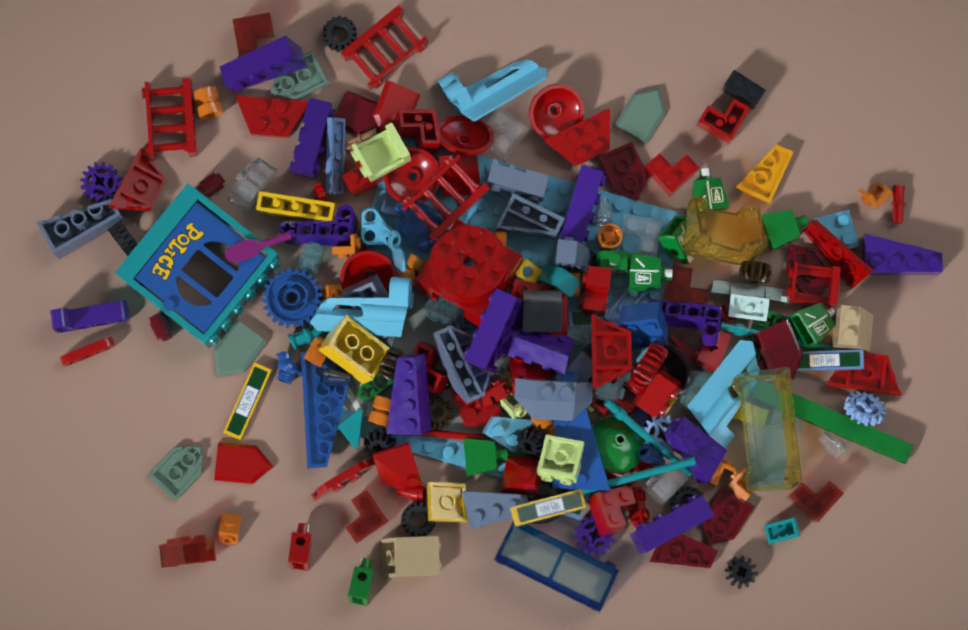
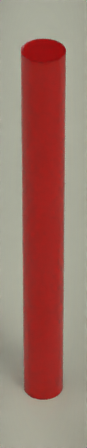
[414,429,487,440]

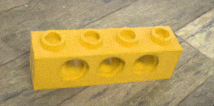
[256,191,336,221]

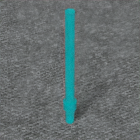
[720,322,832,351]
[604,399,693,477]
[582,457,696,494]

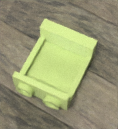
[350,123,411,182]

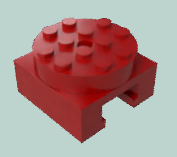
[415,219,523,327]

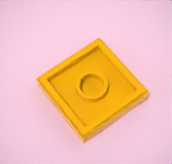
[427,482,467,523]

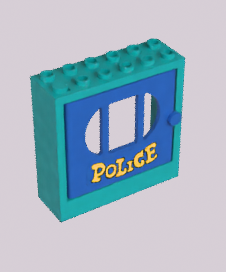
[115,183,281,348]

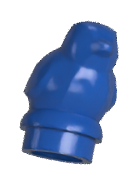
[276,351,302,385]

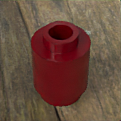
[196,172,226,198]
[149,312,175,342]

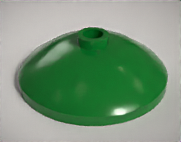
[593,417,643,473]

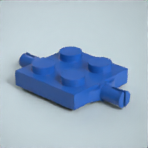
[394,199,443,254]

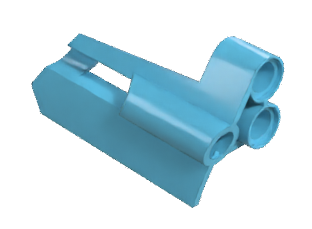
[437,59,548,122]
[359,207,405,272]
[310,277,414,337]
[687,340,761,448]

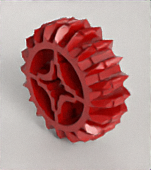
[628,342,668,393]

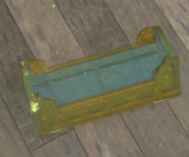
[732,367,802,491]

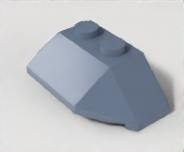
[433,325,491,404]
[514,378,593,421]

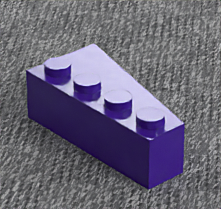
[220,35,307,92]
[290,98,335,179]
[560,163,606,244]
[862,234,943,275]
[464,289,522,373]
[501,324,574,376]
[386,353,431,435]
[629,495,714,555]

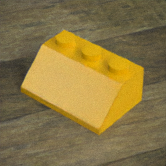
[318,315,390,384]

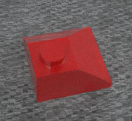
[439,154,481,198]
[372,442,423,490]
[501,455,542,495]

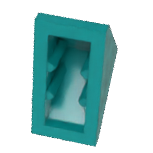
[537,263,580,298]
[337,409,364,450]
[764,517,801,544]

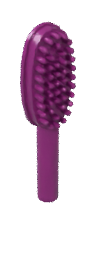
[225,232,291,263]

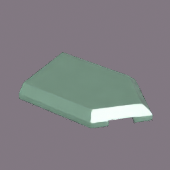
[270,51,329,100]
[614,87,666,144]
[214,320,268,377]
[148,446,203,501]

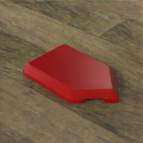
[373,80,420,132]
[214,442,274,484]

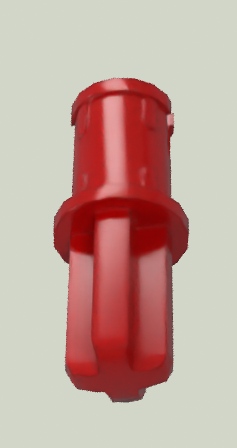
[891,185,906,224]

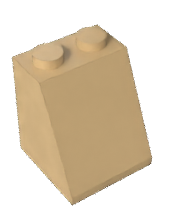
[832,305,873,353]
[381,536,442,578]

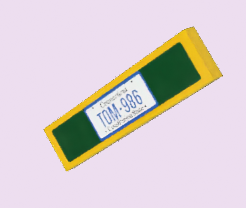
[223,362,272,441]
[510,489,587,527]

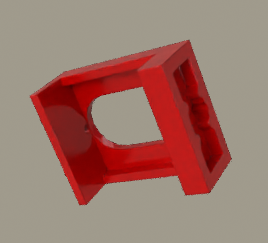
[786,262,841,307]

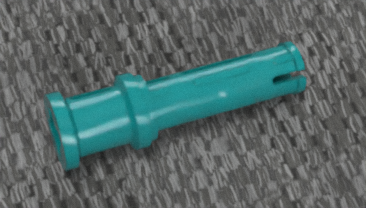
[288,327,329,350]

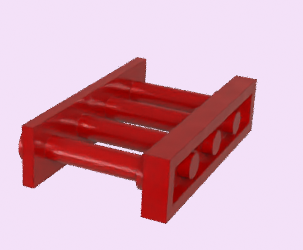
[340,5,428,90]
[142,78,197,160]
[401,154,490,242]

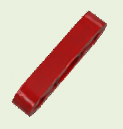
[60,337,115,367]

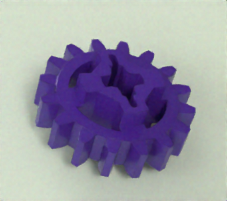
[80,162,122,203]
[573,514,616,557]

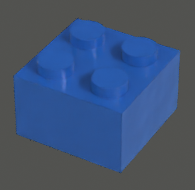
[620,302,668,349]

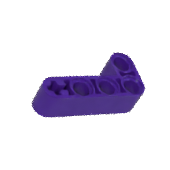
[278,205,358,246]
[50,300,130,333]
[648,300,721,346]

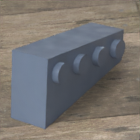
[36,199,125,259]

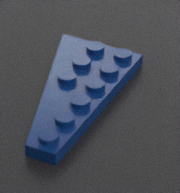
[301,352,352,469]
[552,371,611,490]

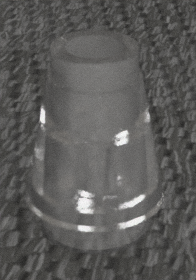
[593,198,612,227]
[818,431,847,459]

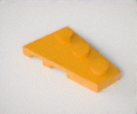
[735,144,793,204]

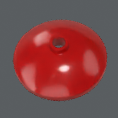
[529,84,584,138]
[438,115,494,156]
[384,147,440,203]
[340,250,398,295]

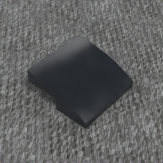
[522,290,562,332]

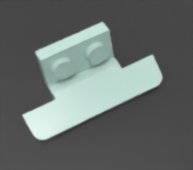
[711,280,787,321]

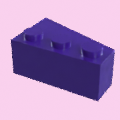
[664,417,727,483]

